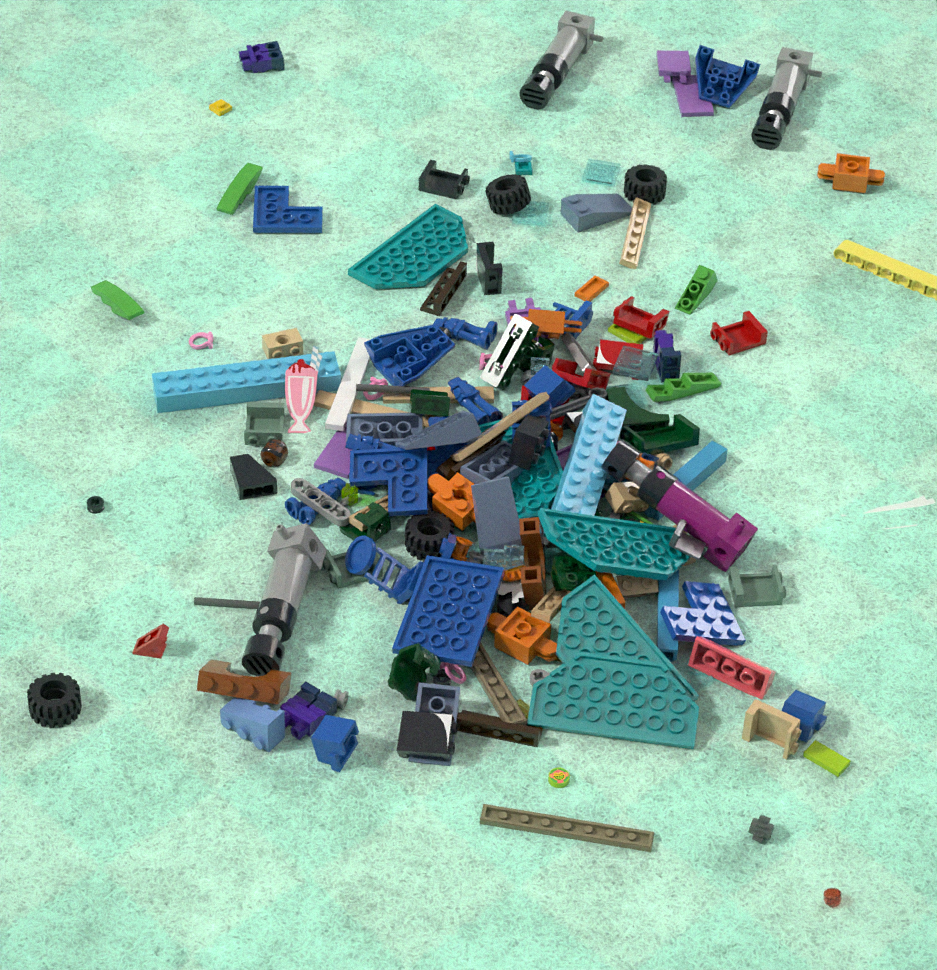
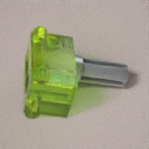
[336,483,358,512]

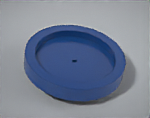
[345,536,376,575]

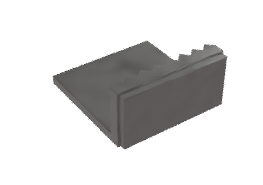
[669,519,706,560]

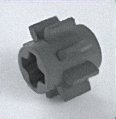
[748,815,774,843]

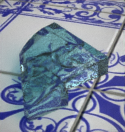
[483,545,524,571]

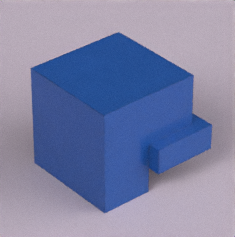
[524,365,576,409]
[782,690,827,743]
[311,715,359,773]

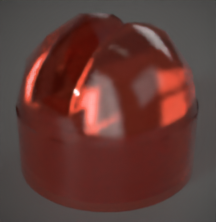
[823,888,842,908]

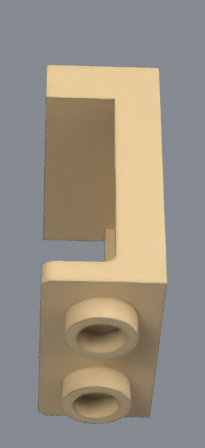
[742,699,801,760]

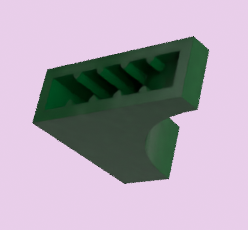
[606,387,670,434]

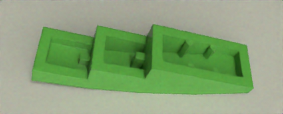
[216,162,263,215]
[90,280,144,320]
[645,372,722,402]

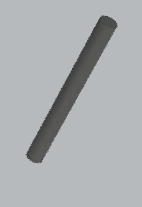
[356,384,430,394]
[194,597,260,609]

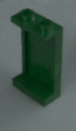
[409,389,450,416]
[620,414,700,455]

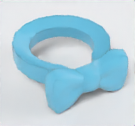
[509,151,532,163]

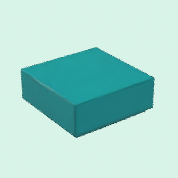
[514,161,533,175]

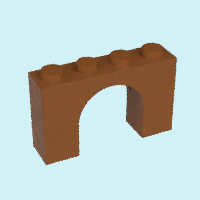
[519,517,546,610]
[197,659,291,704]

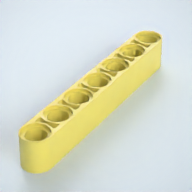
[833,240,937,300]

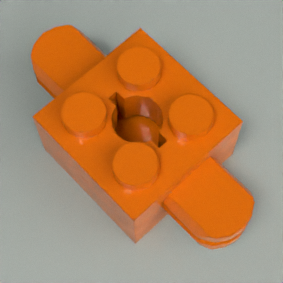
[817,153,885,193]
[510,309,582,339]
[428,472,476,531]
[487,607,558,665]

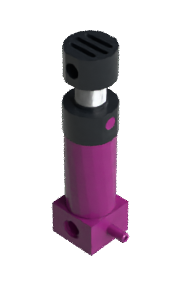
[601,439,758,572]

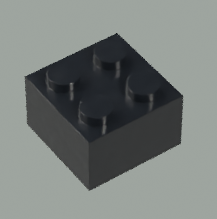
[508,414,550,471]

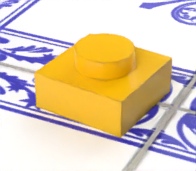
[209,99,232,116]

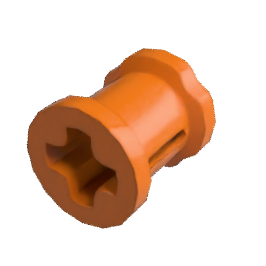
[451,537,473,562]

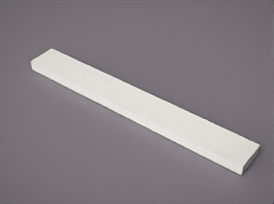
[325,337,370,431]

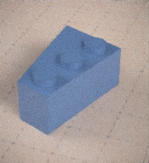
[220,697,285,753]

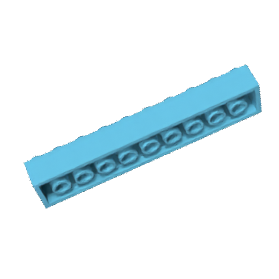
[152,351,341,413]
[543,394,627,538]

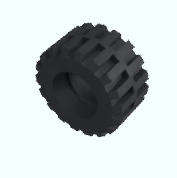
[624,164,667,205]
[485,174,531,215]
[405,511,454,561]
[27,672,82,728]

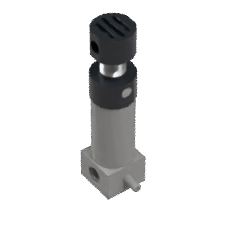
[519,11,603,110]
[751,47,822,150]
[242,523,327,676]

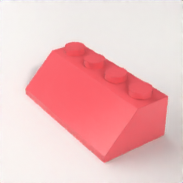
[688,636,776,699]

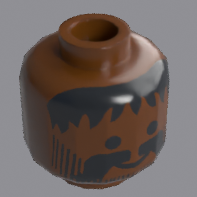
[260,439,289,467]

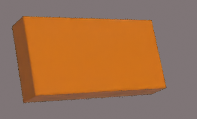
[574,275,609,302]

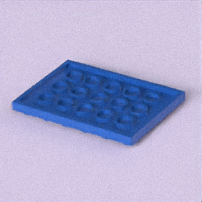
[392,555,505,667]

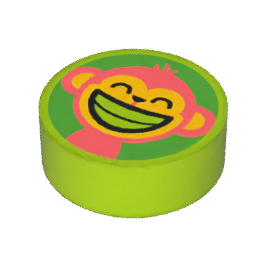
[548,768,570,788]

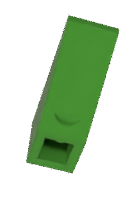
[675,265,718,315]

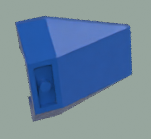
[695,45,760,108]
[364,324,455,386]

